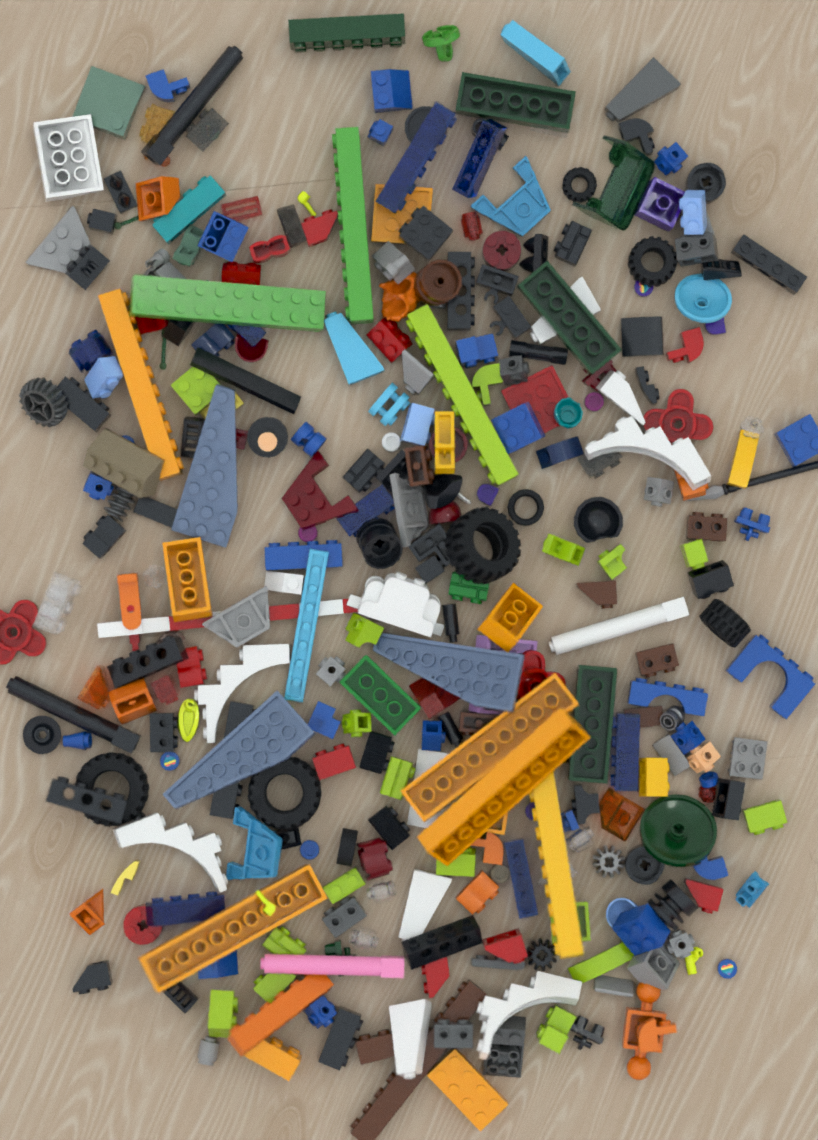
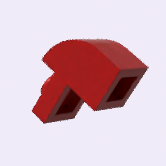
[666,327,704,363]

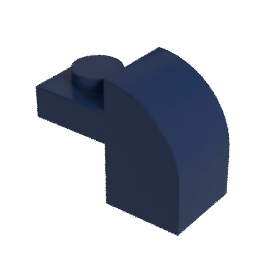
[536,436,584,469]

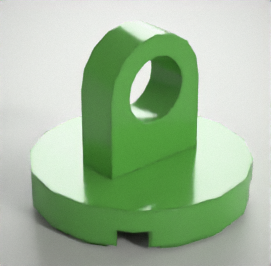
[422,25,460,62]

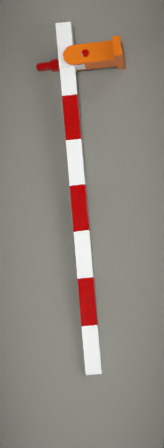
[97,573,358,651]

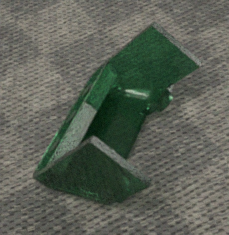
[572,135,655,230]

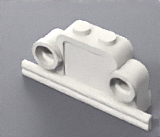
[347,572,445,637]

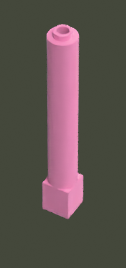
[261,954,404,978]

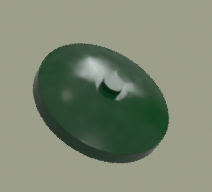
[639,794,717,867]

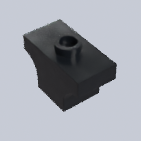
[571,784,600,824]

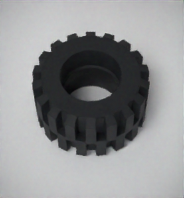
[628,236,677,287]
[699,599,751,648]

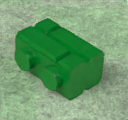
[448,572,489,604]

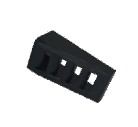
[701,259,742,280]
[181,416,205,458]
[162,981,199,1014]

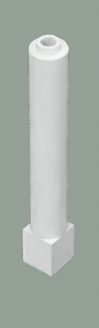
[548,597,689,655]

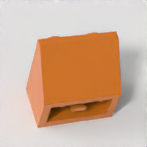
[108,678,157,725]

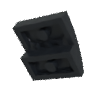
[621,316,664,357]

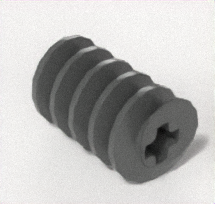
[104,486,137,522]

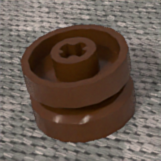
[414,259,462,306]

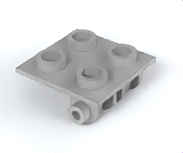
[728,737,768,779]

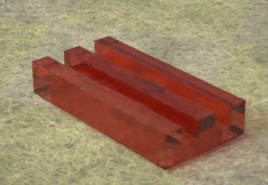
[221,196,262,221]

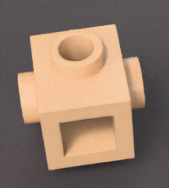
[686,742,721,773]

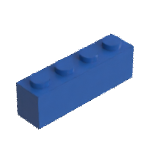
[264,540,343,571]

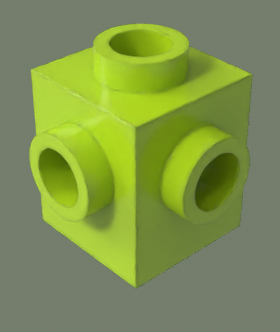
[342,709,372,737]

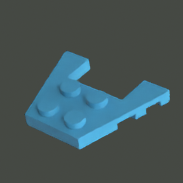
[470,156,551,237]
[226,806,282,880]

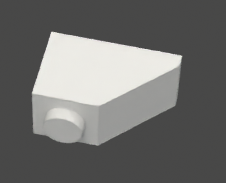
[264,571,304,595]

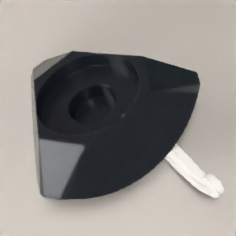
[422,474,471,509]

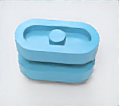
[368,383,410,426]

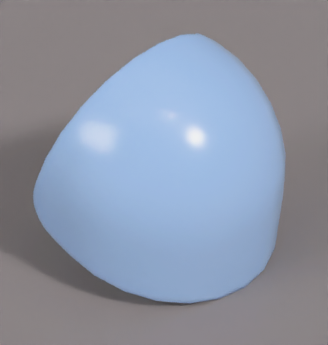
[606,898,639,927]

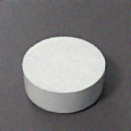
[382,432,401,452]

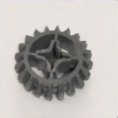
[19,377,69,428]

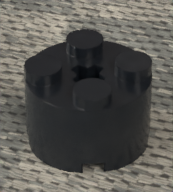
[686,163,726,204]
[624,844,664,885]

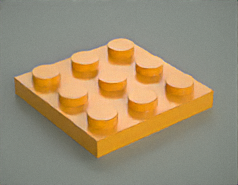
[371,184,433,245]

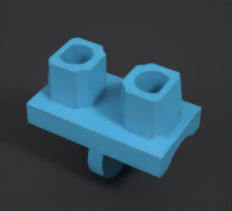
[736,871,769,908]

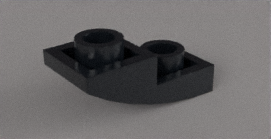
[635,366,660,405]

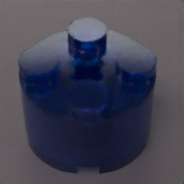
[68,330,113,373]

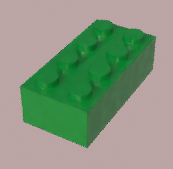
[339,654,422,736]

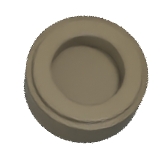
[491,864,510,883]

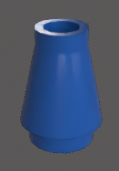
[63,731,92,750]

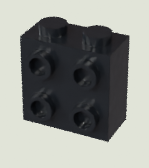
[399,206,453,262]

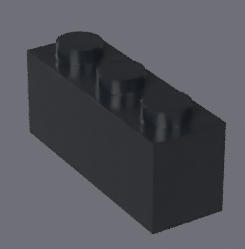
[57,376,111,432]
[318,1006,363,1071]

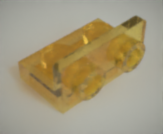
[139,103,175,144]

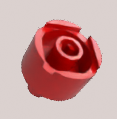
[123,904,164,945]

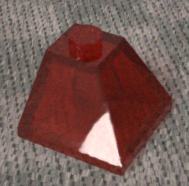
[409,678,461,719]

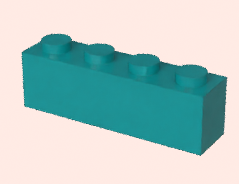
[152,175,226,245]

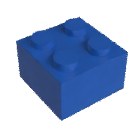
[491,402,546,454]
[774,414,818,467]
[612,903,671,956]

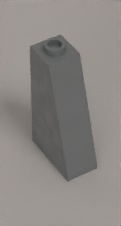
[604,57,681,123]

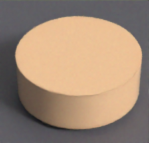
[258,432,277,451]

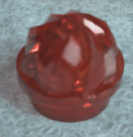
[698,786,717,803]

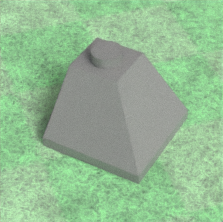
[402,349,434,395]
[627,944,680,990]

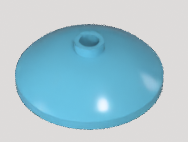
[674,274,732,323]

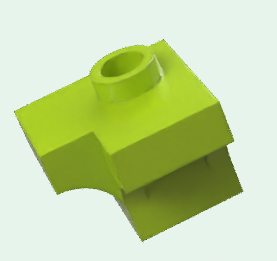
[597,544,627,580]
[345,613,384,648]

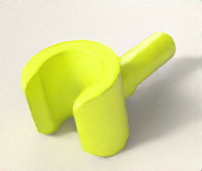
[297,191,317,216]
[256,890,276,916]

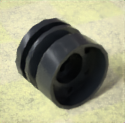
[247,417,288,458]
[356,518,403,569]
[647,879,698,930]

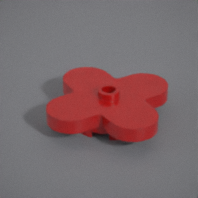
[643,389,714,445]
[0,600,47,665]
[516,650,566,702]

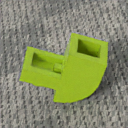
[472,363,503,406]
[542,533,585,566]

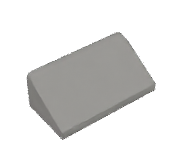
[653,734,690,776]
[594,975,634,997]

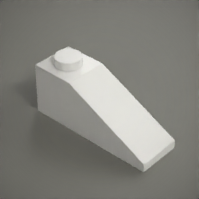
[596,370,646,425]

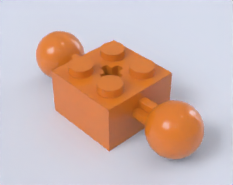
[622,982,666,1080]

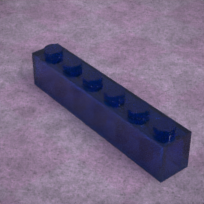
[376,101,457,213]

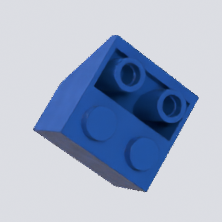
[197,211,249,262]

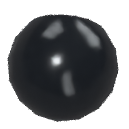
[574,497,623,543]

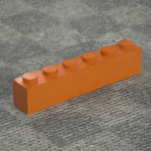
[227,974,334,1057]

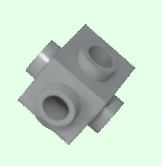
[644,477,674,507]
[316,656,346,686]
[666,929,695,959]

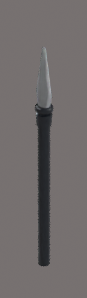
[687,461,818,501]

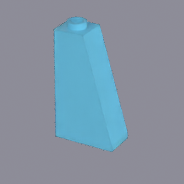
[500,20,571,86]
[324,311,384,385]

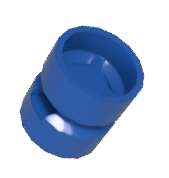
[291,421,327,457]

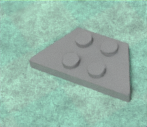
[26,206,91,273]
[390,473,429,547]
[202,586,270,647]

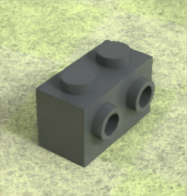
[675,231,719,267]
[322,895,367,938]
[434,1019,473,1048]

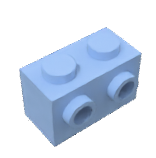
[679,190,707,235]
[84,356,123,399]
[400,403,435,446]

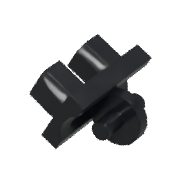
[570,1016,605,1050]

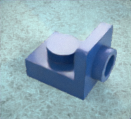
[560,809,579,833]

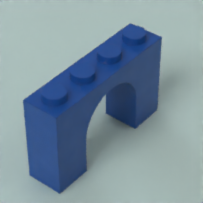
[725,634,815,720]

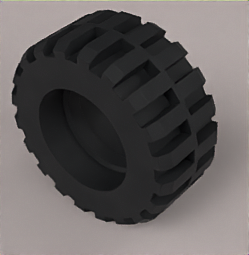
[445,507,521,584]
[74,752,149,827]
[248,757,322,830]

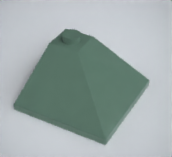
[72,66,146,140]

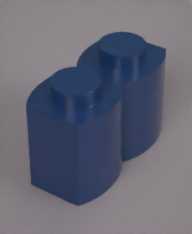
[191,324,235,357]

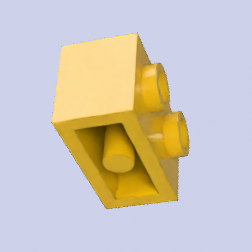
[638,758,670,797]

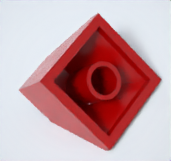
[482,928,528,964]

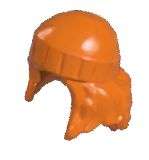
[379,272,420,322]

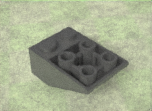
[483,1016,526,1078]

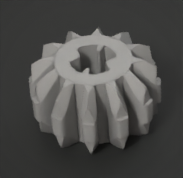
[592,845,625,878]

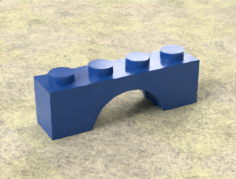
[627,678,708,716]

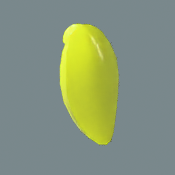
[177,699,200,742]

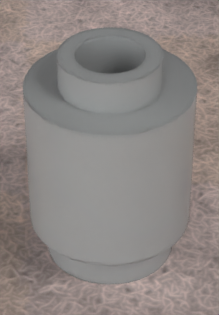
[197,1036,220,1066]

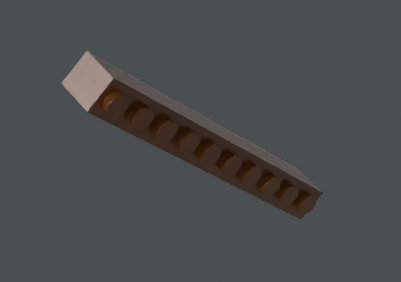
[350,979,488,1140]

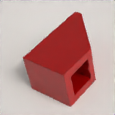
[301,209,338,247]
[421,957,450,998]

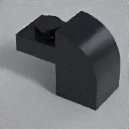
[618,118,655,157]

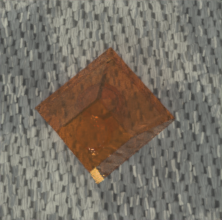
[77,665,110,710]
[599,788,645,842]

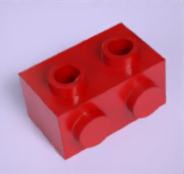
[312,743,356,780]

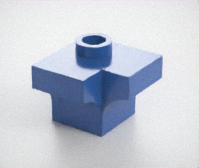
[308,701,341,739]

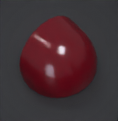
[235,334,269,362]
[429,500,462,524]

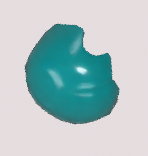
[553,397,583,428]

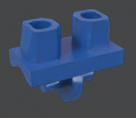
[734,507,770,541]

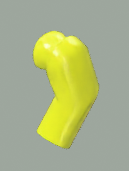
[685,947,703,975]

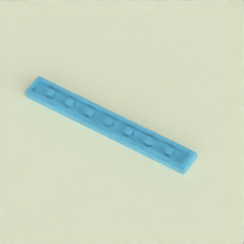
[284,549,329,703]

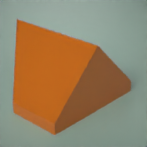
[70,889,105,935]

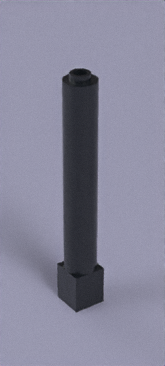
[141,46,243,165]
[6,676,141,753]

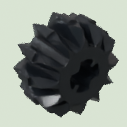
[526,938,557,971]

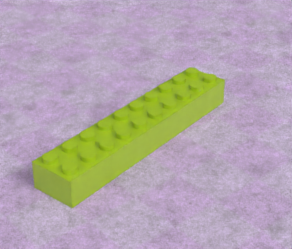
[406,304,519,487]

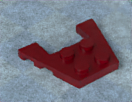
[282,451,359,530]

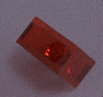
[150,674,181,705]

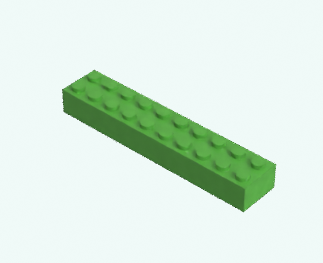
[332,127,374,325]
[129,275,326,332]

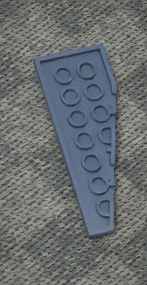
[171,384,238,548]
[373,633,525,713]
[163,691,316,809]

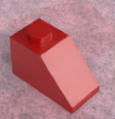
[684,878,724,914]

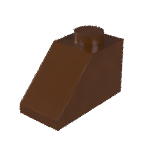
[576,581,617,609]

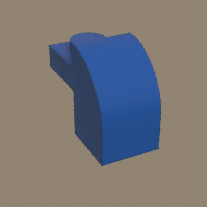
[145,69,190,102]
[692,856,729,880]

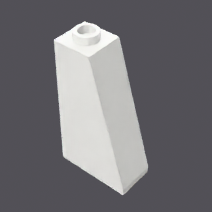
[530,277,601,345]
[399,869,452,941]
[389,999,432,1079]

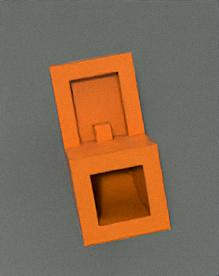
[472,832,504,865]
[637,1017,677,1053]

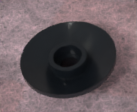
[23,716,61,754]

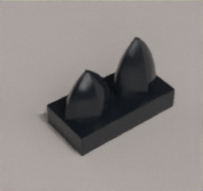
[104,170,137,214]
[519,234,548,272]

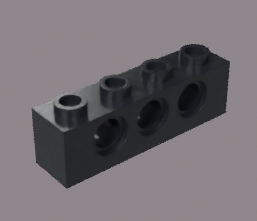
[731,234,807,295]
[447,252,475,330]
[107,635,189,688]
[46,776,129,824]
[402,915,483,970]

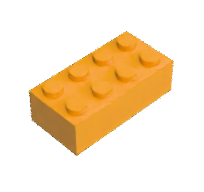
[162,537,213,622]
[427,1048,508,1132]

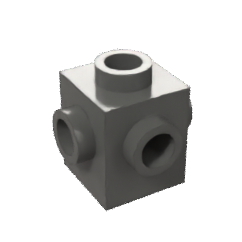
[499,355,530,385]

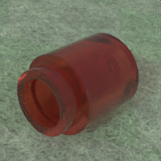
[461,211,483,241]

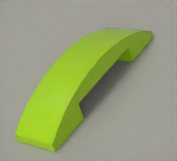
[567,941,633,983]

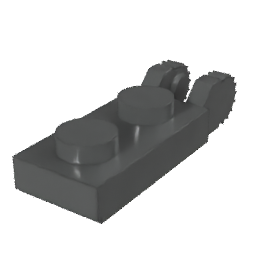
[471,955,525,970]

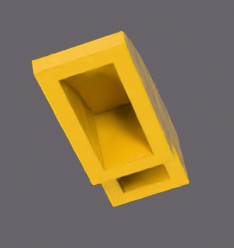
[435,411,455,474]
[727,429,759,489]

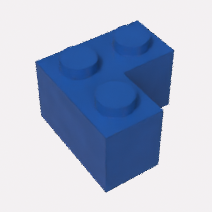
[455,333,498,368]

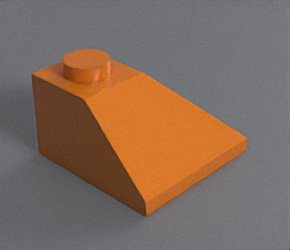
[135,176,180,221]

